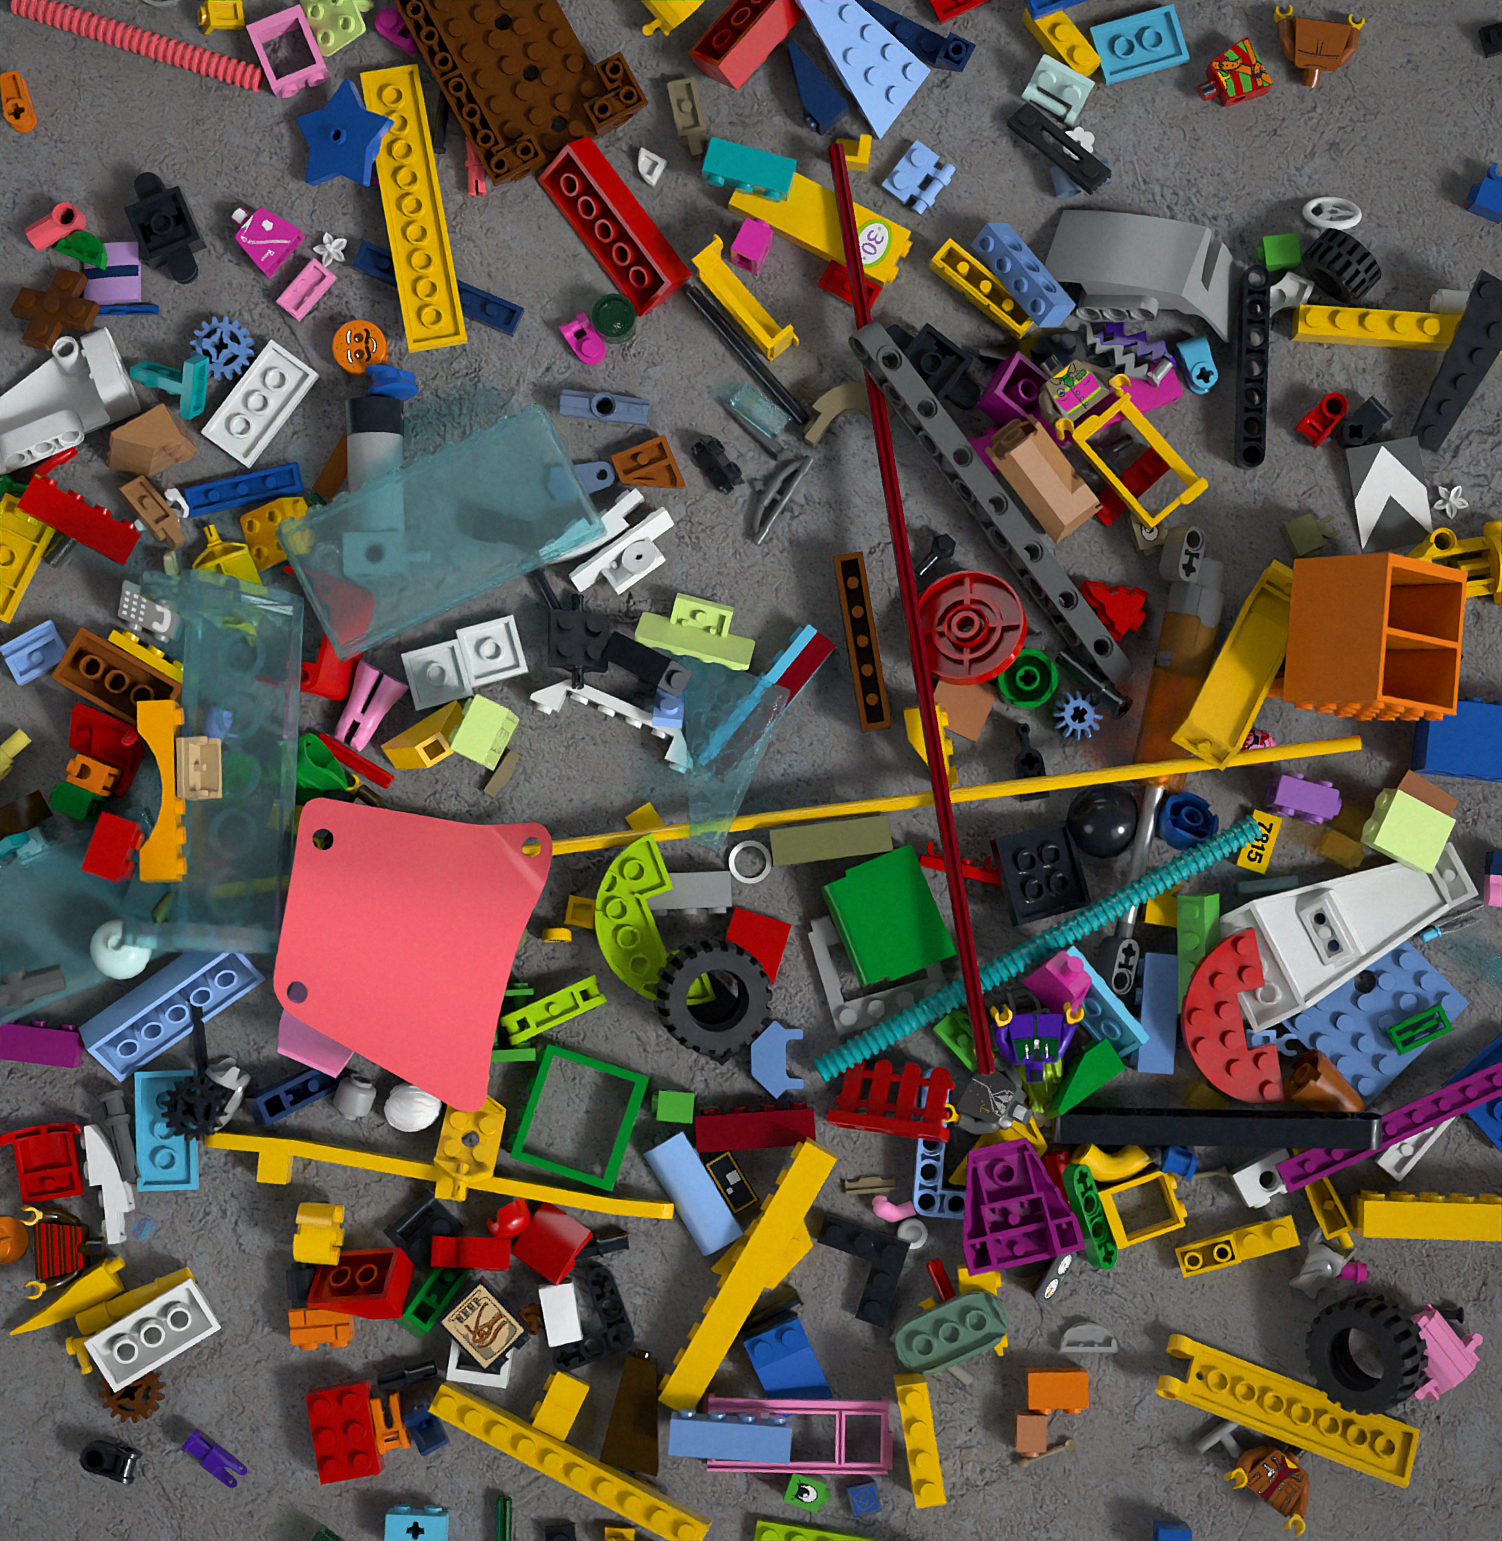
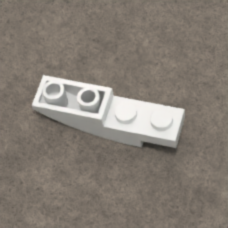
[539,488,644,564]
[80,1124,135,1244]

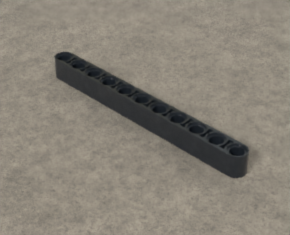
[1051,1107,1382,1150]

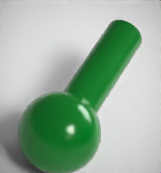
[0,474,29,497]

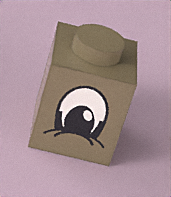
[1126,508,1166,556]

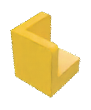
[836,134,872,172]

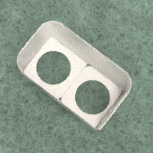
[538,1280,583,1347]

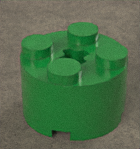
[995,648,1058,710]

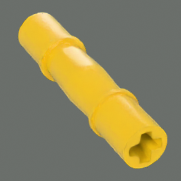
[75,1267,195,1336]

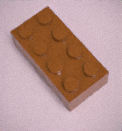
[51,627,190,727]

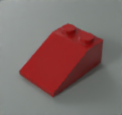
[306,1247,415,1320]

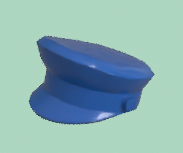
[365,364,419,401]

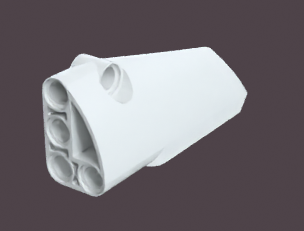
[0,327,141,475]

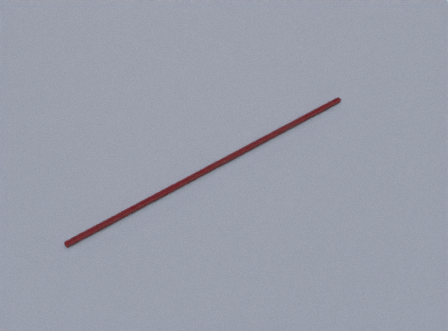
[827,143,995,1076]

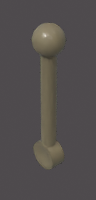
[1172,1166,1229,1183]
[1017,1438,1076,1469]

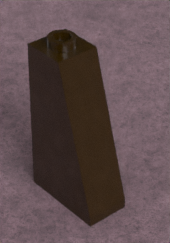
[599,1349,660,1477]

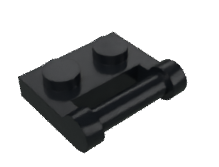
[383,1189,464,1269]

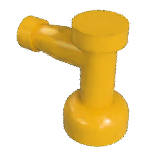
[66,1326,108,1374]

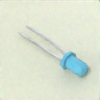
[1419,904,1484,942]

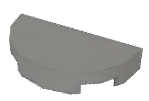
[1058,1321,1118,1353]

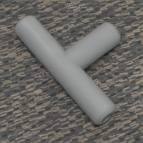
[1194,1419,1243,1458]

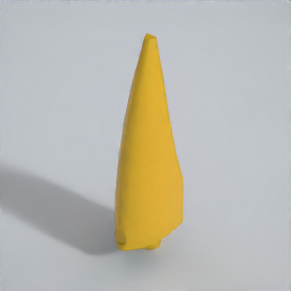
[1292,1148,1355,1250]
[9,1256,125,1335]

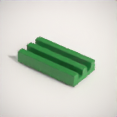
[1385,1003,1453,1056]

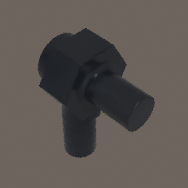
[1090,433,1134,478]
[914,533,956,577]

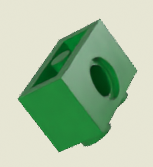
[49,780,107,823]

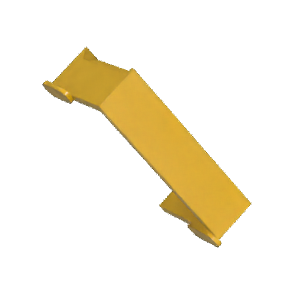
[692,233,799,362]
[1072,392,1208,531]

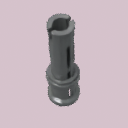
[97,1090,141,1183]

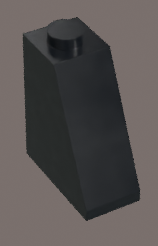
[600,631,693,699]

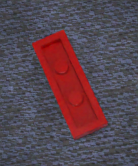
[1094,446,1171,528]
[918,841,1002,887]

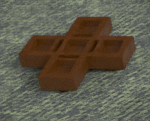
[10,268,101,351]

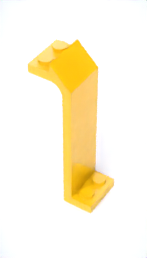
[1171,559,1293,771]

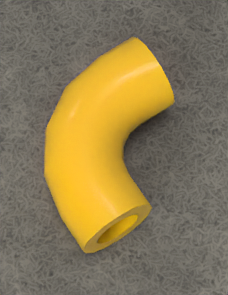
[1070,1144,1154,1183]

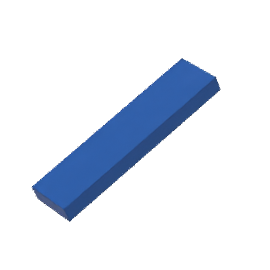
[183,462,305,518]

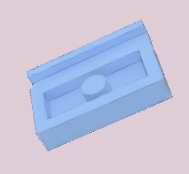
[0,620,68,686]

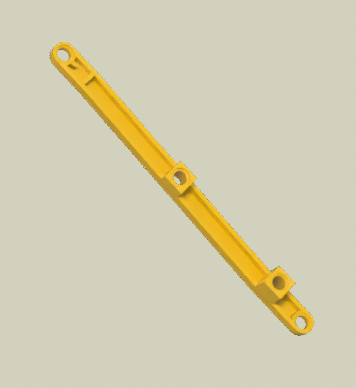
[203,1131,675,1219]

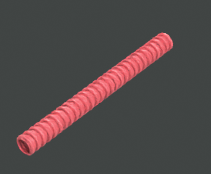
[11,0,265,93]

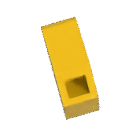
[381,700,465,769]

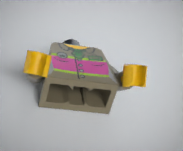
[1039,354,1131,440]

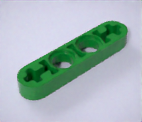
[1063,1163,1117,1269]

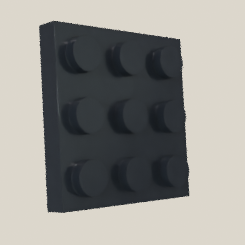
[989,820,1092,927]

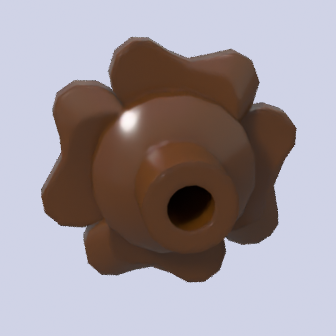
[517,1303,546,1335]

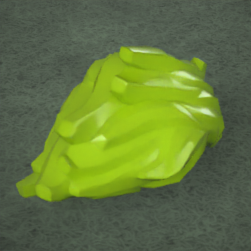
[1015,1056,1065,1114]

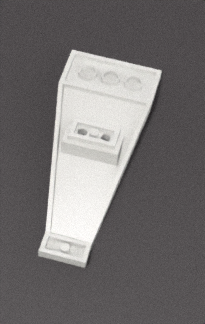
[1220,842,1479,1034]

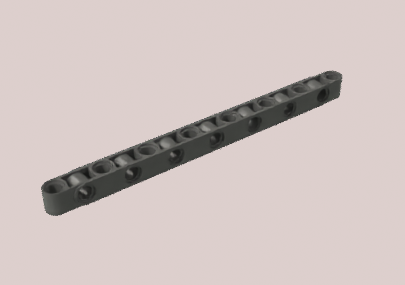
[848,320,1133,688]

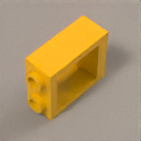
[1097,1167,1187,1250]

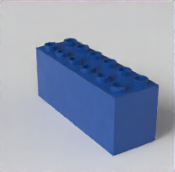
[1411,697,1502,783]

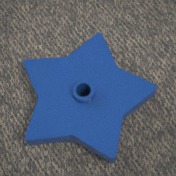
[296,79,394,187]

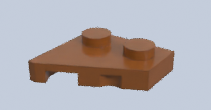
[610,434,686,489]

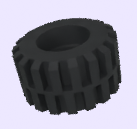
[1301,228,1382,306]

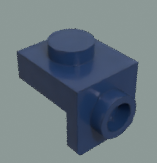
[402,1404,450,1456]

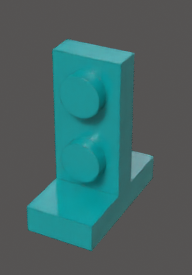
[130,354,209,420]

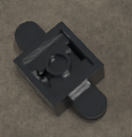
[124,172,207,285]
[885,323,981,410]

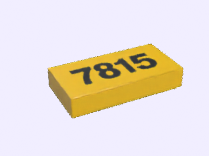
[1235,809,1283,875]

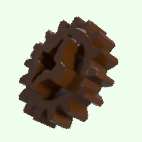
[99,1371,166,1424]

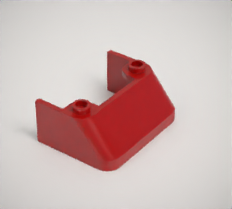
[257,566,375,702]

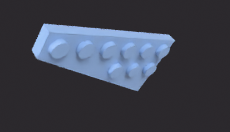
[795,0,931,140]

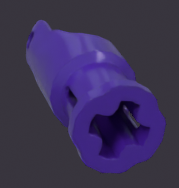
[180,1428,247,1488]

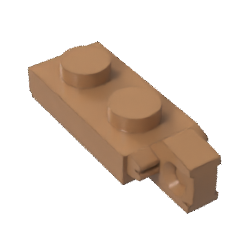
[117,474,186,551]

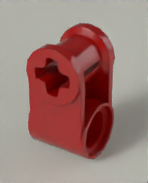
[1293,392,1348,449]

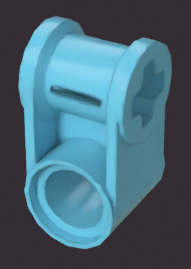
[1174,335,1218,395]

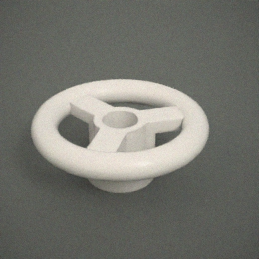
[1303,197,1362,234]

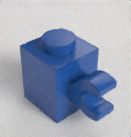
[1466,162,1502,224]

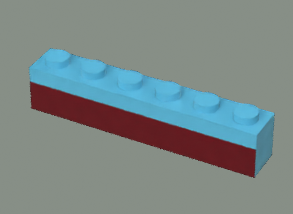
[696,624,836,785]

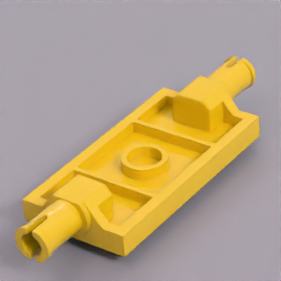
[0,474,55,624]

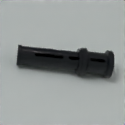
[1055,648,1133,720]

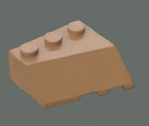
[106,403,199,478]

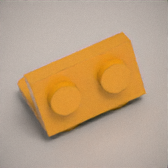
[240,497,320,571]

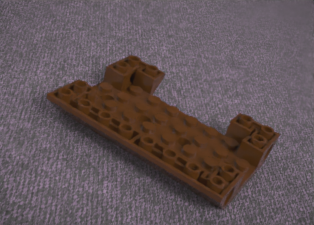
[393,0,648,186]

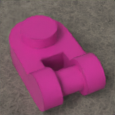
[375,8,417,56]
[558,311,606,366]

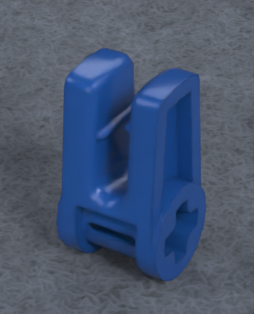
[1160,1146,1198,1182]

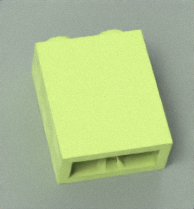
[1360,788,1456,874]

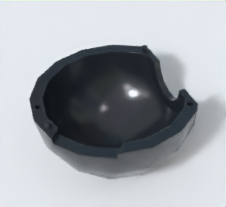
[1066,783,1138,859]

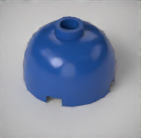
[1158,792,1219,852]

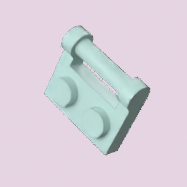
[1021,54,1095,126]

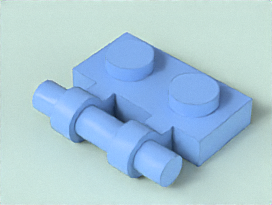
[881,140,956,215]

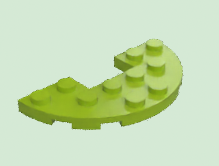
[595,832,716,1005]

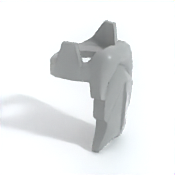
[206,1056,250,1131]
[1289,1227,1357,1299]

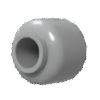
[333,1074,376,1120]

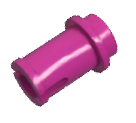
[1334,1260,1367,1284]

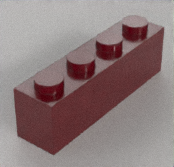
[695,1102,816,1153]

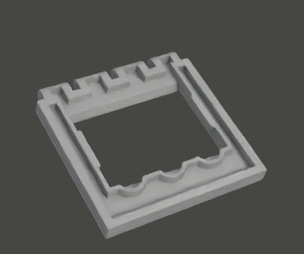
[808,914,946,1035]

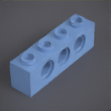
[971,223,1076,327]

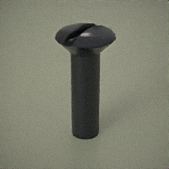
[1438,1307,1464,1324]

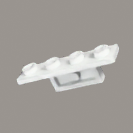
[569,507,674,595]

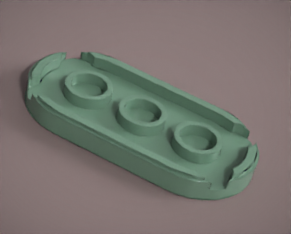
[895,1289,1008,1376]

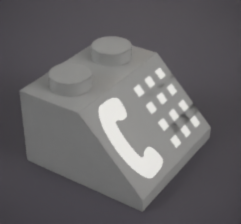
[118,580,192,643]

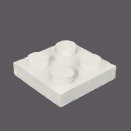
[456,615,529,688]
[401,639,474,712]

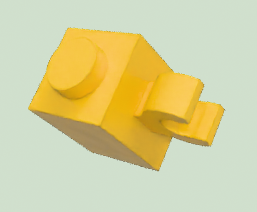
[1140,880,1181,928]

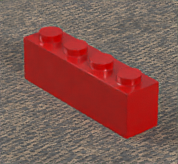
[16,475,141,566]

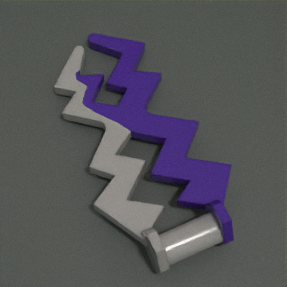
[1086,321,1176,388]

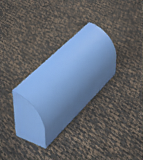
[643,1130,744,1256]

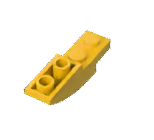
[1175,1214,1300,1278]

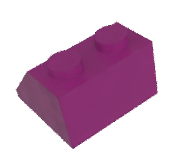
[976,351,1050,425]

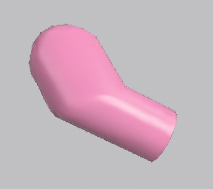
[872,1195,916,1222]

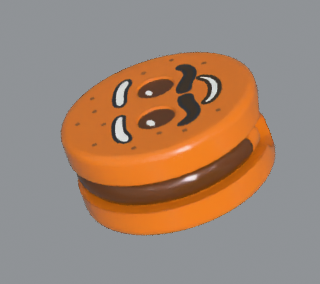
[332,320,389,377]

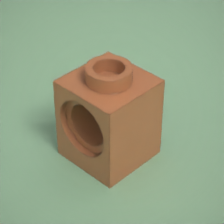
[1013,1410,1047,1457]

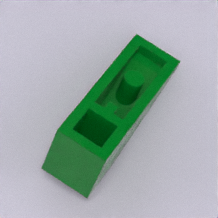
[1045,1038,1126,1120]
[394,1267,471,1339]

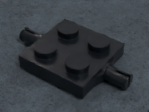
[548,594,608,690]

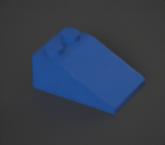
[743,1314,833,1418]

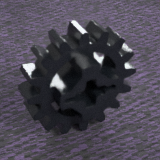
[161,1076,227,1141]

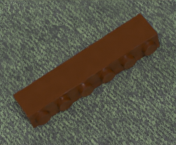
[832,551,891,733]

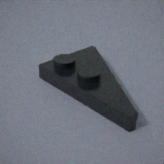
[979,330,1087,373]

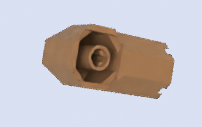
[985,414,1103,544]

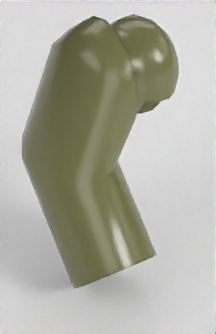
[152,890,179,937]

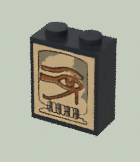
[436,1275,532,1374]

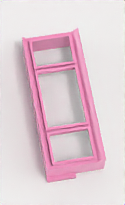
[703,1393,893,1475]

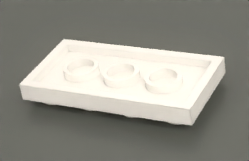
[201,340,319,469]

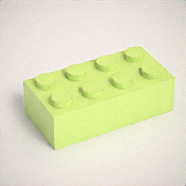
[448,694,519,772]

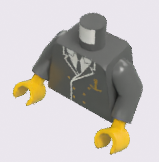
[942,1049,1033,1135]

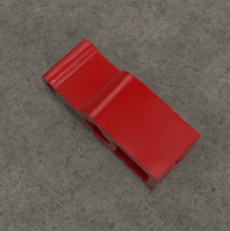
[430,1236,511,1272]

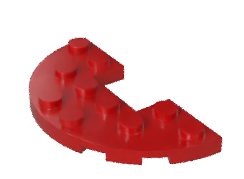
[1181,927,1286,1104]

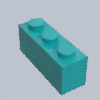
[702,137,797,203]

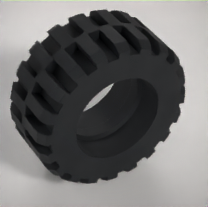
[653,937,773,1056]
[1305,1292,1428,1416]

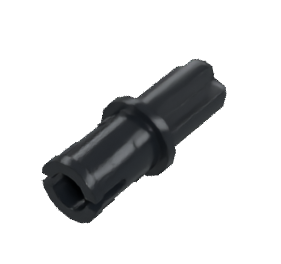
[574,1230,630,1260]
[377,1360,438,1392]

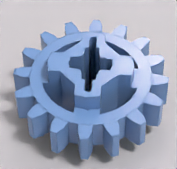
[190,316,255,381]

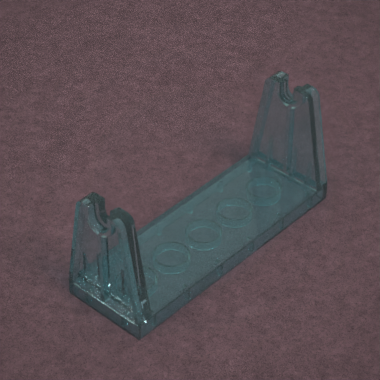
[120,570,304,955]

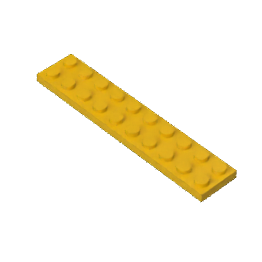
[360,64,468,353]

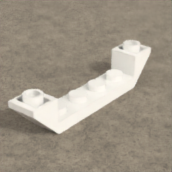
[530,678,695,774]

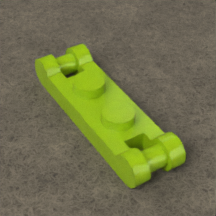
[499,974,607,1046]

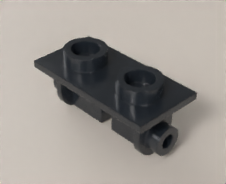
[691,436,745,496]

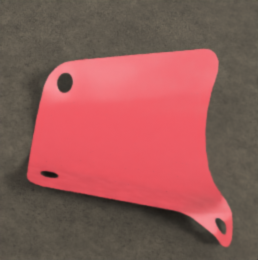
[273,798,553,1112]

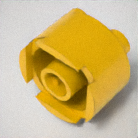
[293,1202,345,1265]

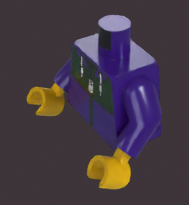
[990,1002,1084,1083]

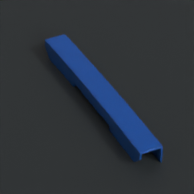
[97,305,159,316]

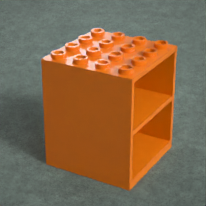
[1282,553,1467,721]

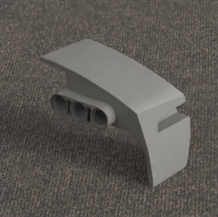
[1044,210,1241,343]

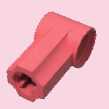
[24,202,86,252]

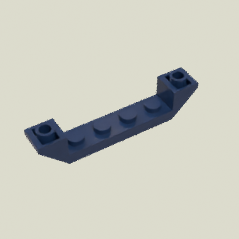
[855,0,976,72]

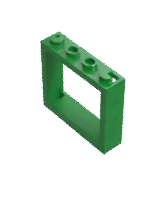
[507,1043,650,1192]

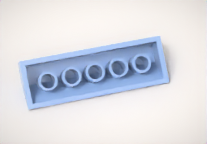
[79,925,266,1082]

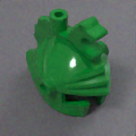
[255,732,348,802]

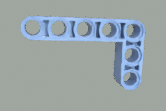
[912,1068,965,1219]

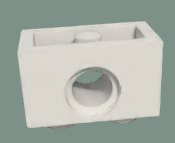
[1229,1148,1290,1209]

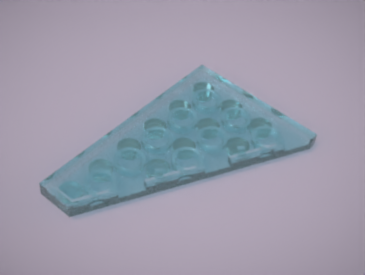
[683,654,791,854]

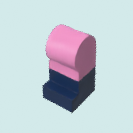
[1484,851,1502,907]

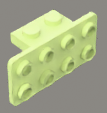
[299,0,374,57]
[634,593,755,670]

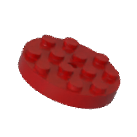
[918,570,1027,686]

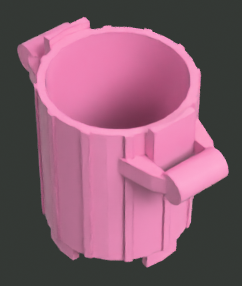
[1408,1303,1483,1401]

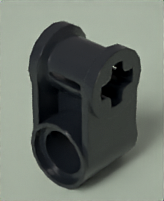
[1336,395,1393,450]
[79,1440,142,1484]

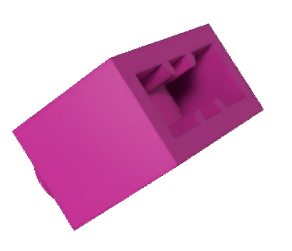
[731,217,773,276]

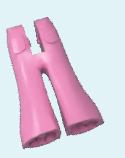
[334,660,410,752]

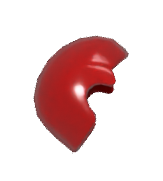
[486,1197,530,1238]

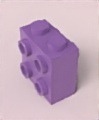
[1263,771,1342,825]

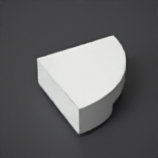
[638,147,667,188]

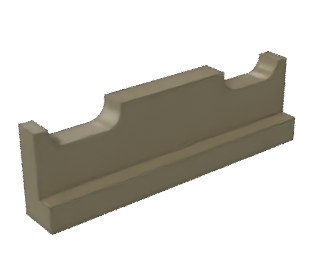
[482,749,522,799]
[845,1175,896,1195]

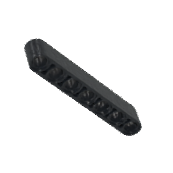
[1234,264,1271,470]

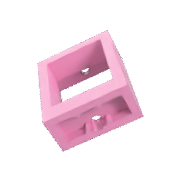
[246,4,330,98]

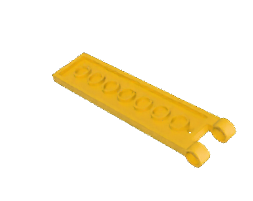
[1155,1334,1420,1489]

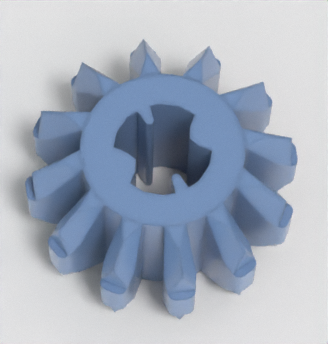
[1052,691,1103,741]

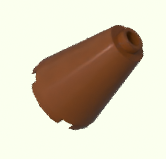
[1283,1049,1365,1112]

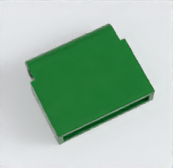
[820,844,957,987]

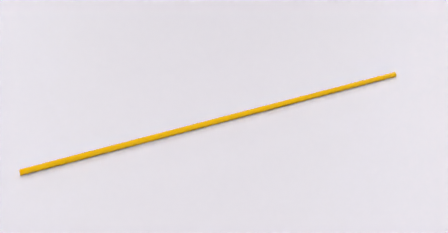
[208,735,1362,900]

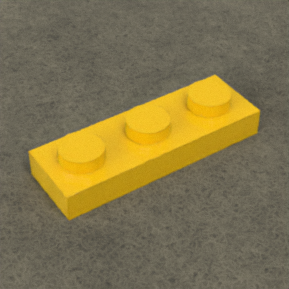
[107,629,195,688]

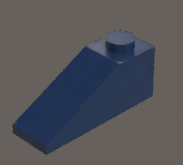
[787,40,849,136]
[244,1067,342,1126]

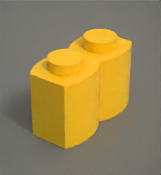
[530,1370,591,1442]

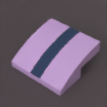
[84,242,141,305]

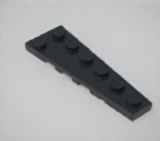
[1409,269,1502,453]

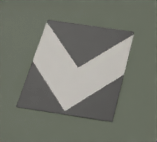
[1346,436,1433,554]

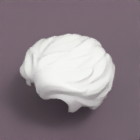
[384,1082,442,1132]

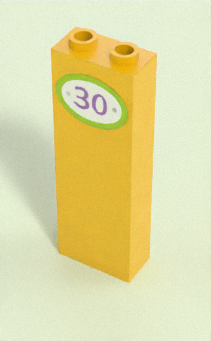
[728,172,913,289]

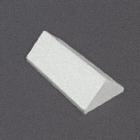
[84,1277,221,1392]

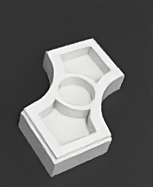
[1237,271,1315,317]

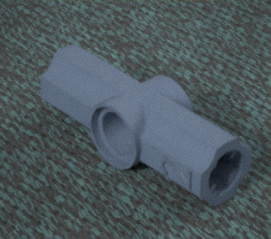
[559,389,650,426]

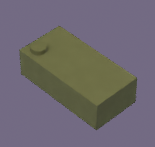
[769,813,893,867]

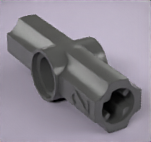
[0,963,67,1008]

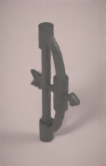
[751,455,816,547]

